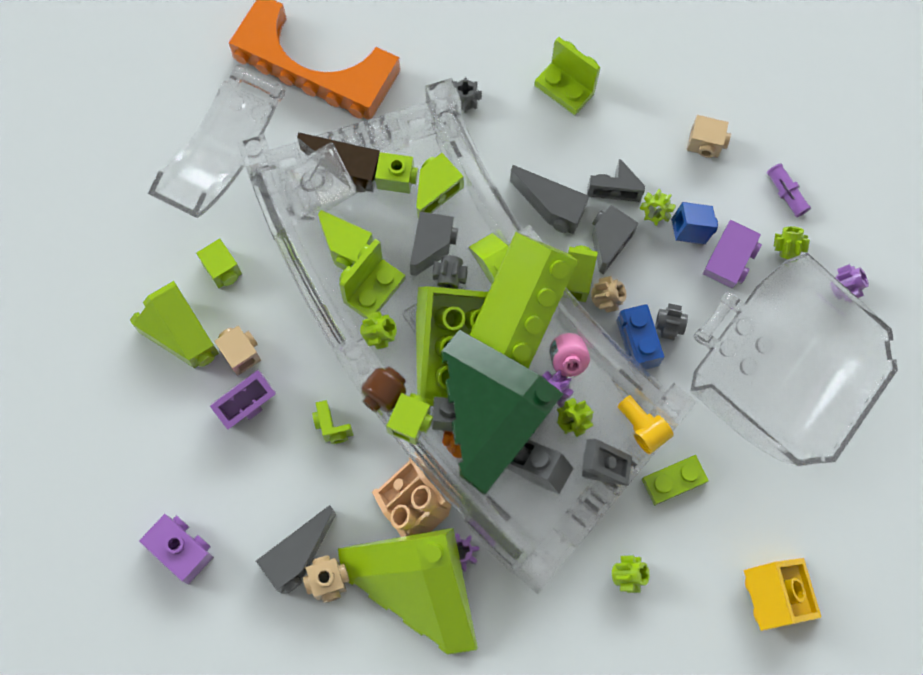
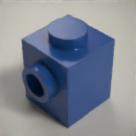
[671,202,718,244]

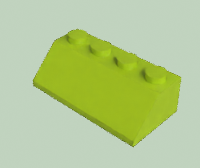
[469,232,578,369]

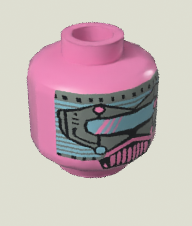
[549,333,590,377]

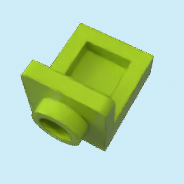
[312,400,353,444]

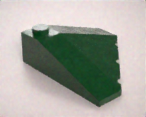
[441,330,563,496]

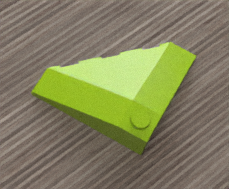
[416,286,488,406]
[337,528,478,655]

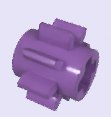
[833,264,869,301]
[542,370,574,407]
[455,533,479,572]

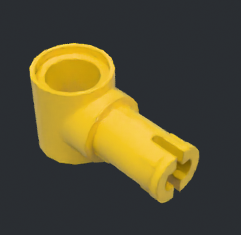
[617,395,674,455]

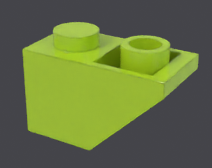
[561,246,598,303]

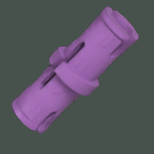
[767,163,811,217]

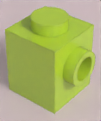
[375,152,419,194]
[386,393,433,445]

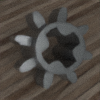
[449,77,482,113]
[432,255,468,289]
[655,303,688,340]

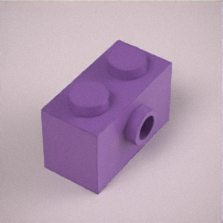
[702,219,762,289]
[210,369,276,430]
[139,513,213,585]

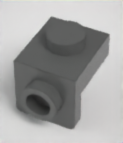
[432,397,456,432]

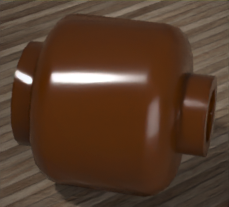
[361,366,406,413]

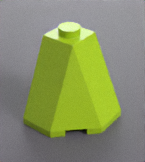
[130,281,219,369]

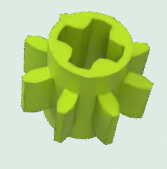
[639,189,676,226]
[774,226,810,260]
[360,311,397,350]
[557,398,594,437]
[612,555,650,593]

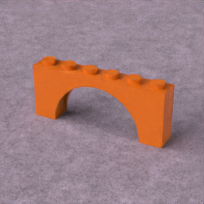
[228,0,400,121]

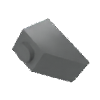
[592,205,638,275]
[410,212,458,276]

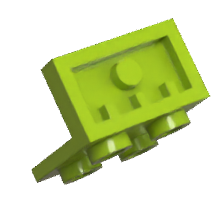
[534,37,601,115]
[339,239,406,319]

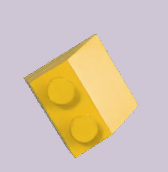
[743,558,822,631]

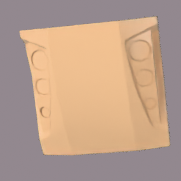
[372,454,452,537]

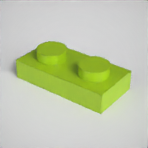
[642,454,709,506]

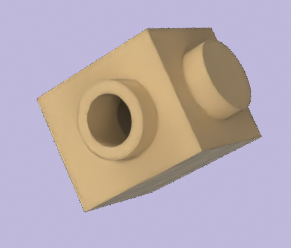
[687,115,731,158]
[214,325,261,376]

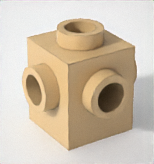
[303,556,349,603]

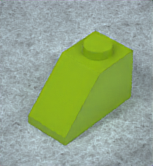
[416,153,464,218]
[318,210,373,270]
[468,233,508,284]

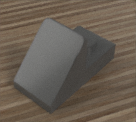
[587,159,645,202]
[582,439,632,485]

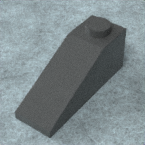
[510,165,589,234]
[256,505,336,593]

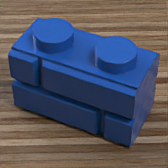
[616,304,665,373]

